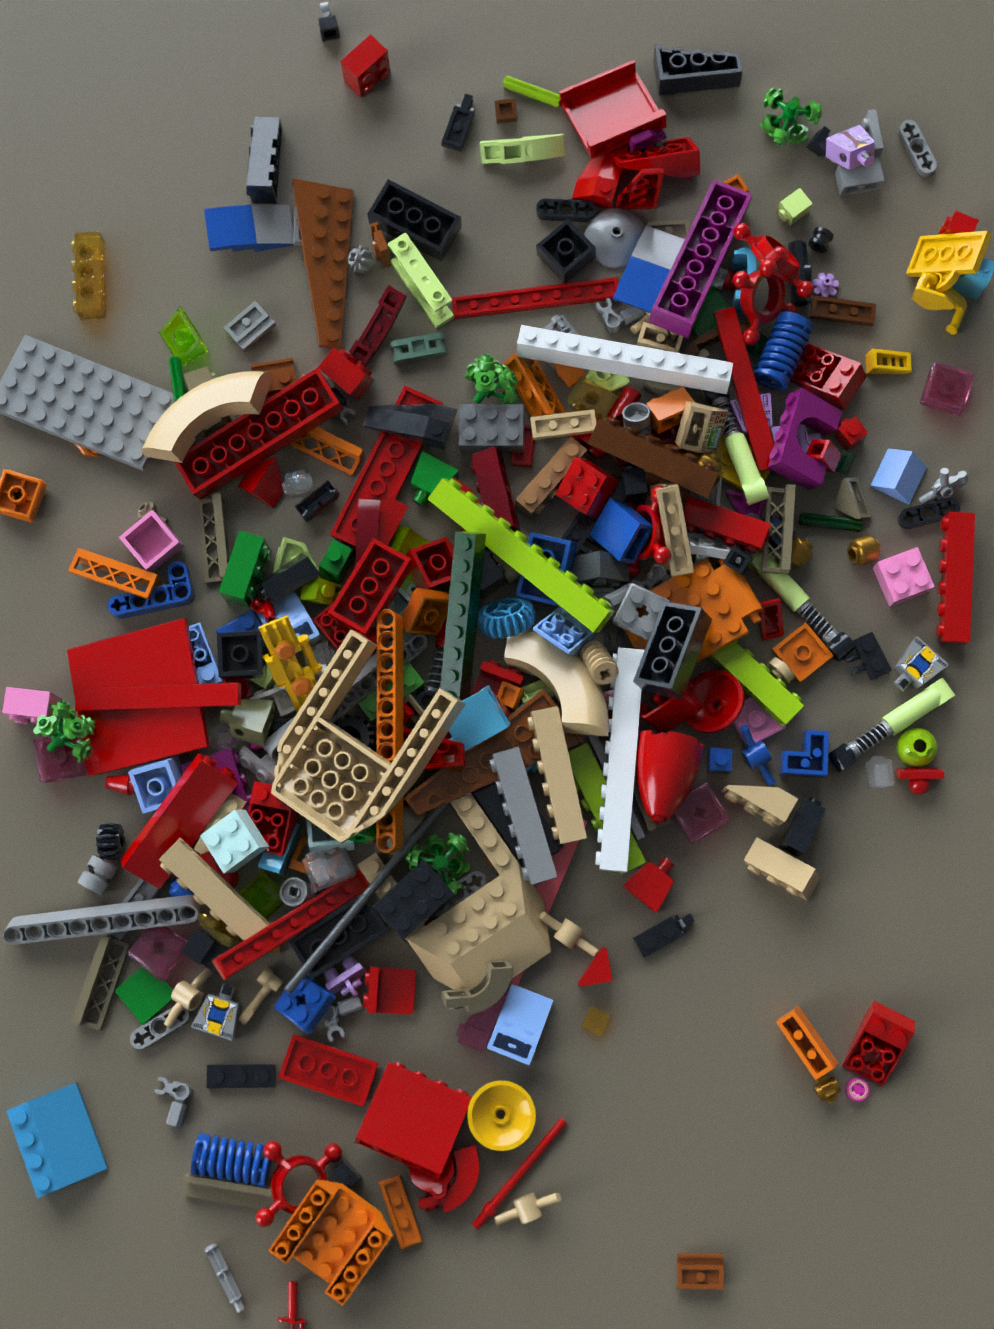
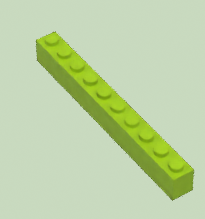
[428,478,614,633]

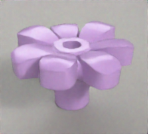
[812,272,839,297]

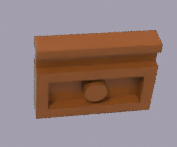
[370,222,391,268]
[251,358,297,394]
[677,1253,724,1289]

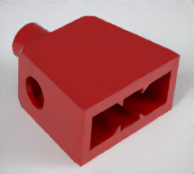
[622,857,674,913]

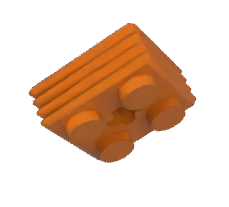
[0,469,47,523]
[402,588,449,636]

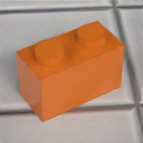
[646,387,694,434]

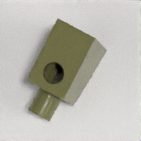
[220,699,275,746]

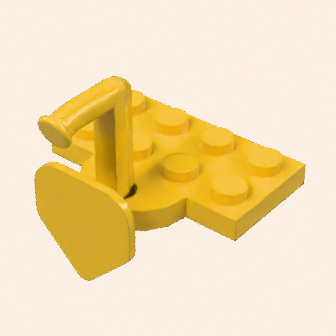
[906,231,992,335]

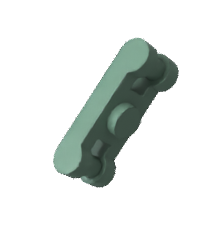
[390,332,448,364]

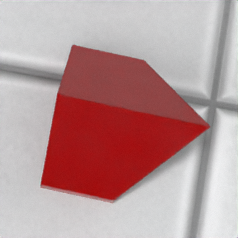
[237,456,285,509]

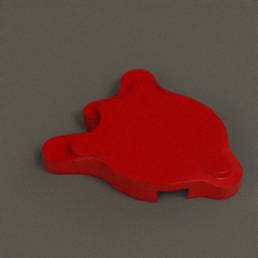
[408,1154,455,1200]

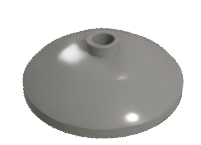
[585,208,645,269]

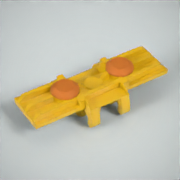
[258,615,322,713]

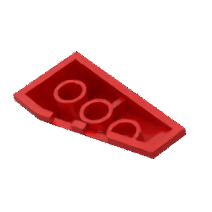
[613,137,701,179]
[572,144,629,209]

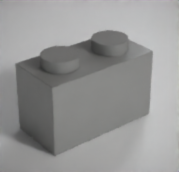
[835,157,885,196]

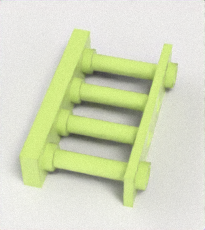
[388,232,454,329]

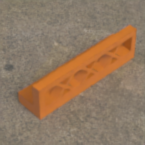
[502,353,566,417]
[289,427,364,477]
[68,548,162,600]

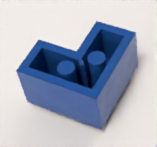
[779,730,829,778]

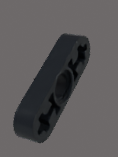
[536,198,597,222]
[898,498,960,529]

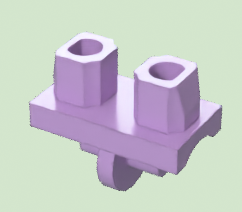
[324,956,366,997]

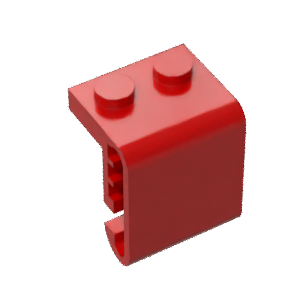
[640,677,702,733]

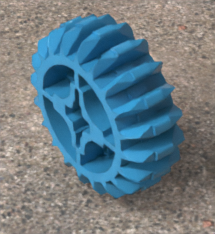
[477,596,536,639]

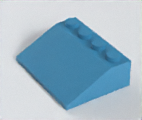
[6,1083,108,1198]

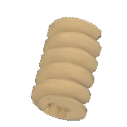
[580,641,619,685]

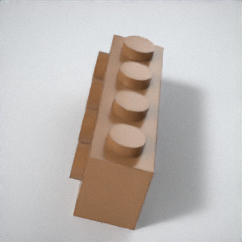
[515,437,587,520]

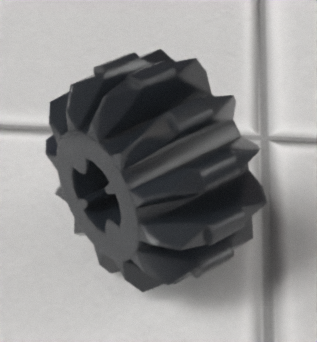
[96,823,126,860]

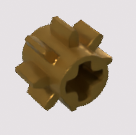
[813,1074,841,1104]

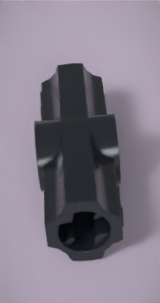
[788,240,811,307]

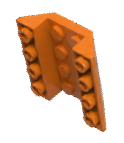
[268,1179,393,1306]

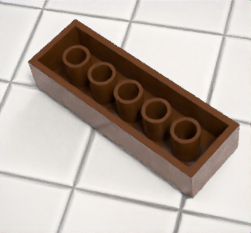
[588,417,723,498]

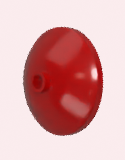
[686,670,745,733]

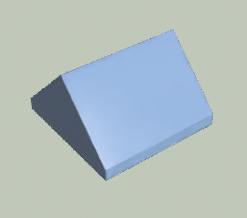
[870,449,927,505]

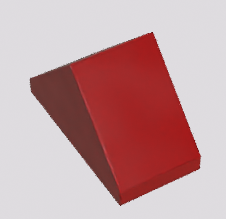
[758,598,784,641]
[577,947,613,986]

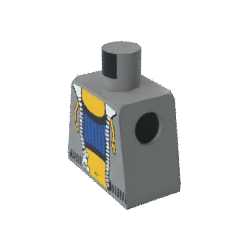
[894,636,949,691]
[191,984,241,1041]

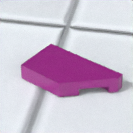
[629,129,667,151]
[726,489,765,518]

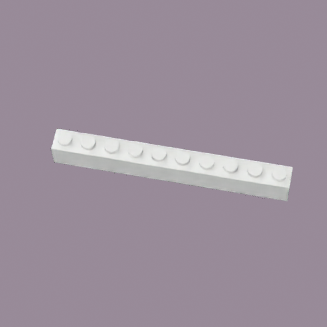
[517,325,733,394]
[595,647,645,873]

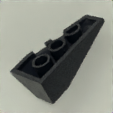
[363,404,457,450]

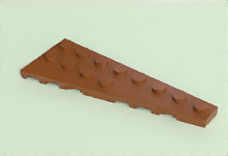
[292,178,354,350]
[404,689,584,816]

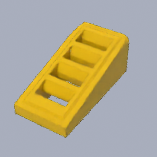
[865,349,912,374]

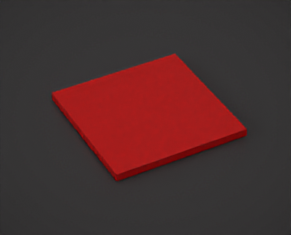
[67,618,210,777]

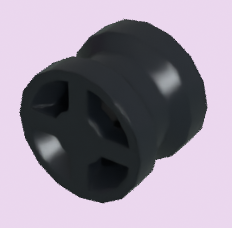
[808,227,834,253]

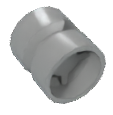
[622,402,652,436]
[77,855,118,896]
[280,877,317,909]

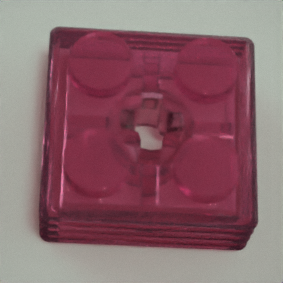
[920,362,975,416]
[33,736,86,783]
[674,783,730,843]
[128,926,187,982]

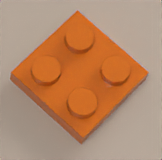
[772,622,834,683]

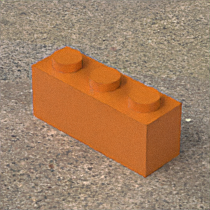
[776,1005,838,1080]

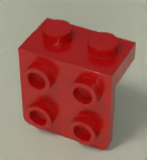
[471,660,524,717]
[363,967,416,1015]

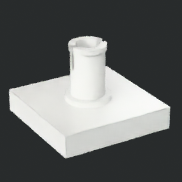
[687,531,731,565]

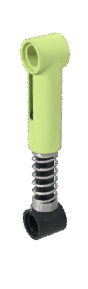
[703,390,770,506]
[749,549,856,662]
[828,677,955,773]

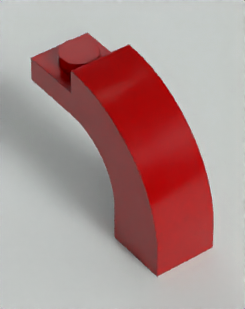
[418,1144,480,1213]

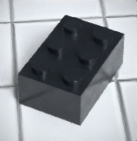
[373,860,455,942]

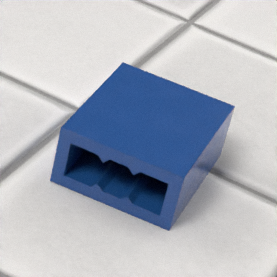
[590,498,653,564]

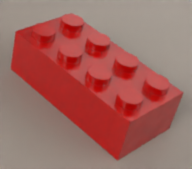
[327,538,414,639]

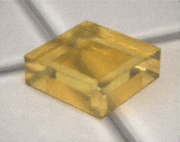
[581,1006,611,1036]

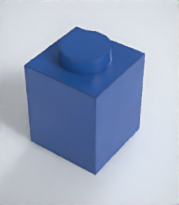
[706,747,733,774]

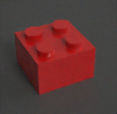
[340,34,390,97]
[318,348,375,400]
[555,456,620,518]
[405,536,454,591]

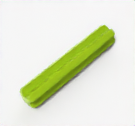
[503,76,560,107]

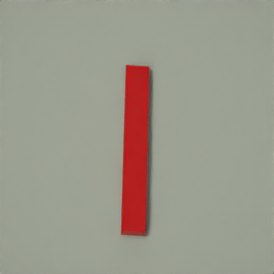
[452,277,619,320]
[713,307,774,473]
[75,683,241,711]
[212,869,370,981]

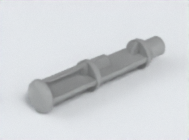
[205,1243,246,1313]

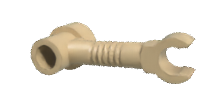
[238,966,284,1025]

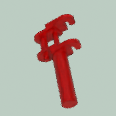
[278,1280,308,1329]

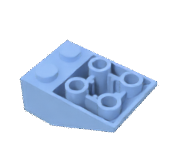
[257,591,322,655]
[532,606,596,655]
[189,622,225,684]
[487,984,553,1065]

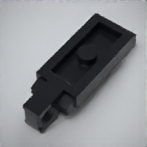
[441,93,475,152]
[633,914,695,958]

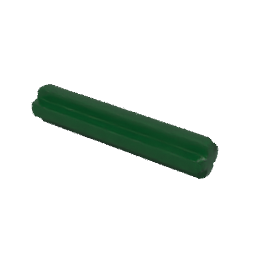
[799,512,863,532]

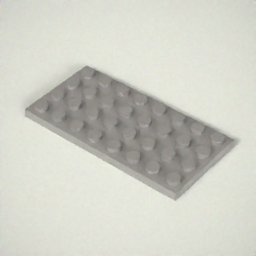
[0,335,174,471]

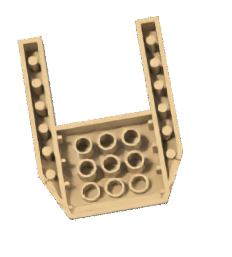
[271,630,465,843]
[357,793,551,990]

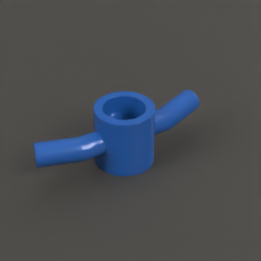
[740,725,776,787]

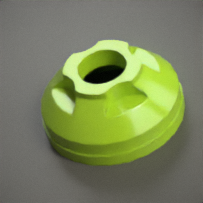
[896,728,937,768]

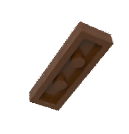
[810,296,876,327]

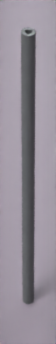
[284,803,449,994]

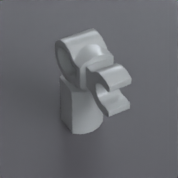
[596,298,645,333]
[641,564,674,591]
[322,994,363,1041]
[154,1077,193,1127]

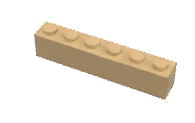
[527,706,587,844]
[159,837,270,941]

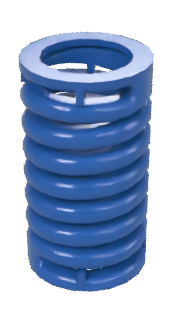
[753,311,814,391]
[191,1133,272,1187]

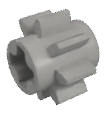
[348,246,374,274]

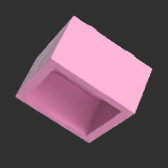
[119,510,185,573]
[873,547,935,607]
[2,687,61,725]

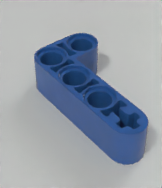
[108,561,195,619]

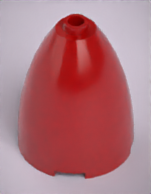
[636,730,704,823]

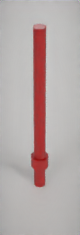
[472,1118,568,1230]

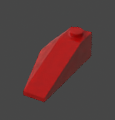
[615,169,664,210]
[387,727,465,772]

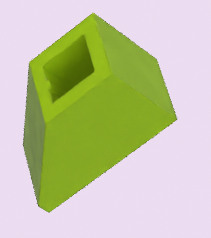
[300,578,343,607]

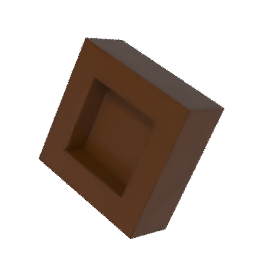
[495,98,517,123]

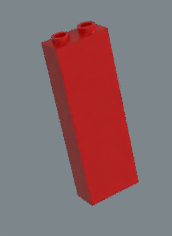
[121,753,238,889]

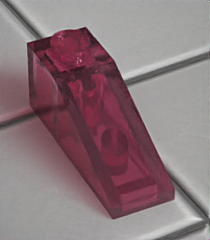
[456,989,509,1052]

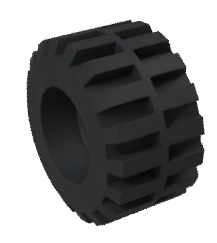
[334,714,377,753]

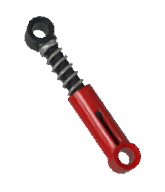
[417,617,447,711]

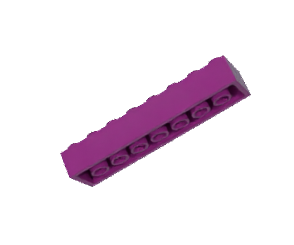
[648,179,752,338]

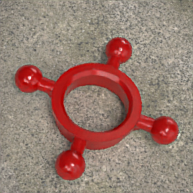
[733,223,814,298]
[733,246,797,345]
[626,486,672,578]
[256,1141,342,1227]

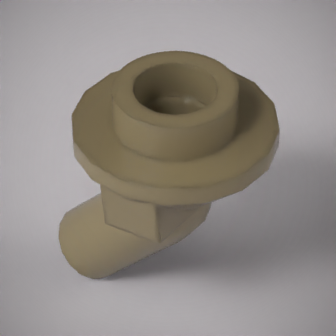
[138,502,168,524]

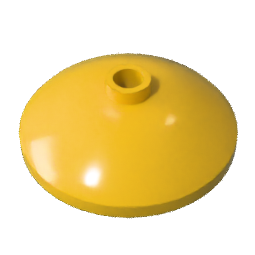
[467,1080,536,1151]

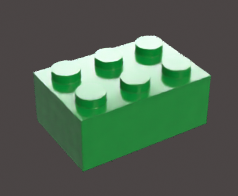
[219,530,271,608]

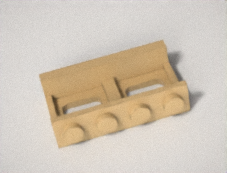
[649,481,694,576]

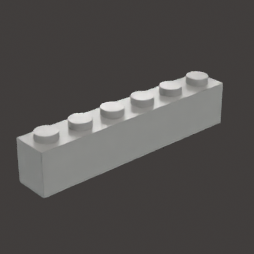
[489,747,557,885]

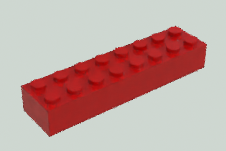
[174,367,344,500]

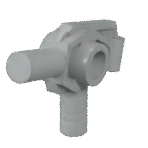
[918,468,969,505]

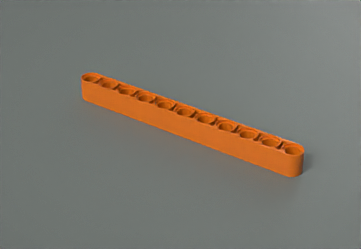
[376,609,403,854]

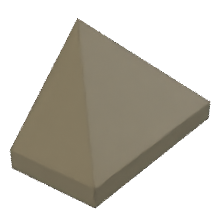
[833,477,872,519]

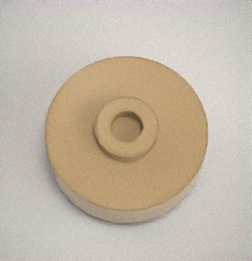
[768,657,795,684]

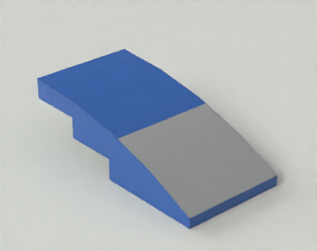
[204,204,295,252]
[613,225,685,314]

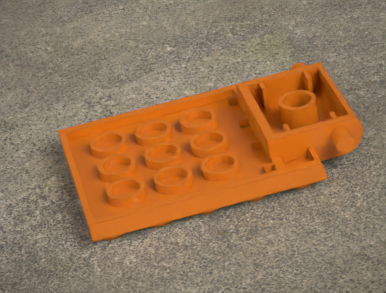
[615,558,763,663]

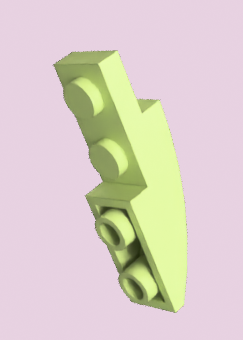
[480,134,566,164]

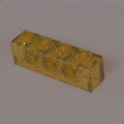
[71,231,106,320]

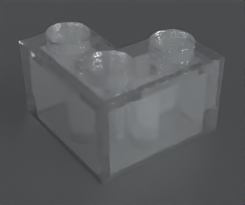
[302,847,356,893]

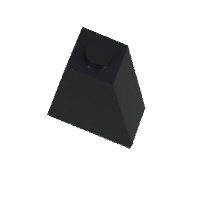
[259,553,320,602]
[778,797,825,857]

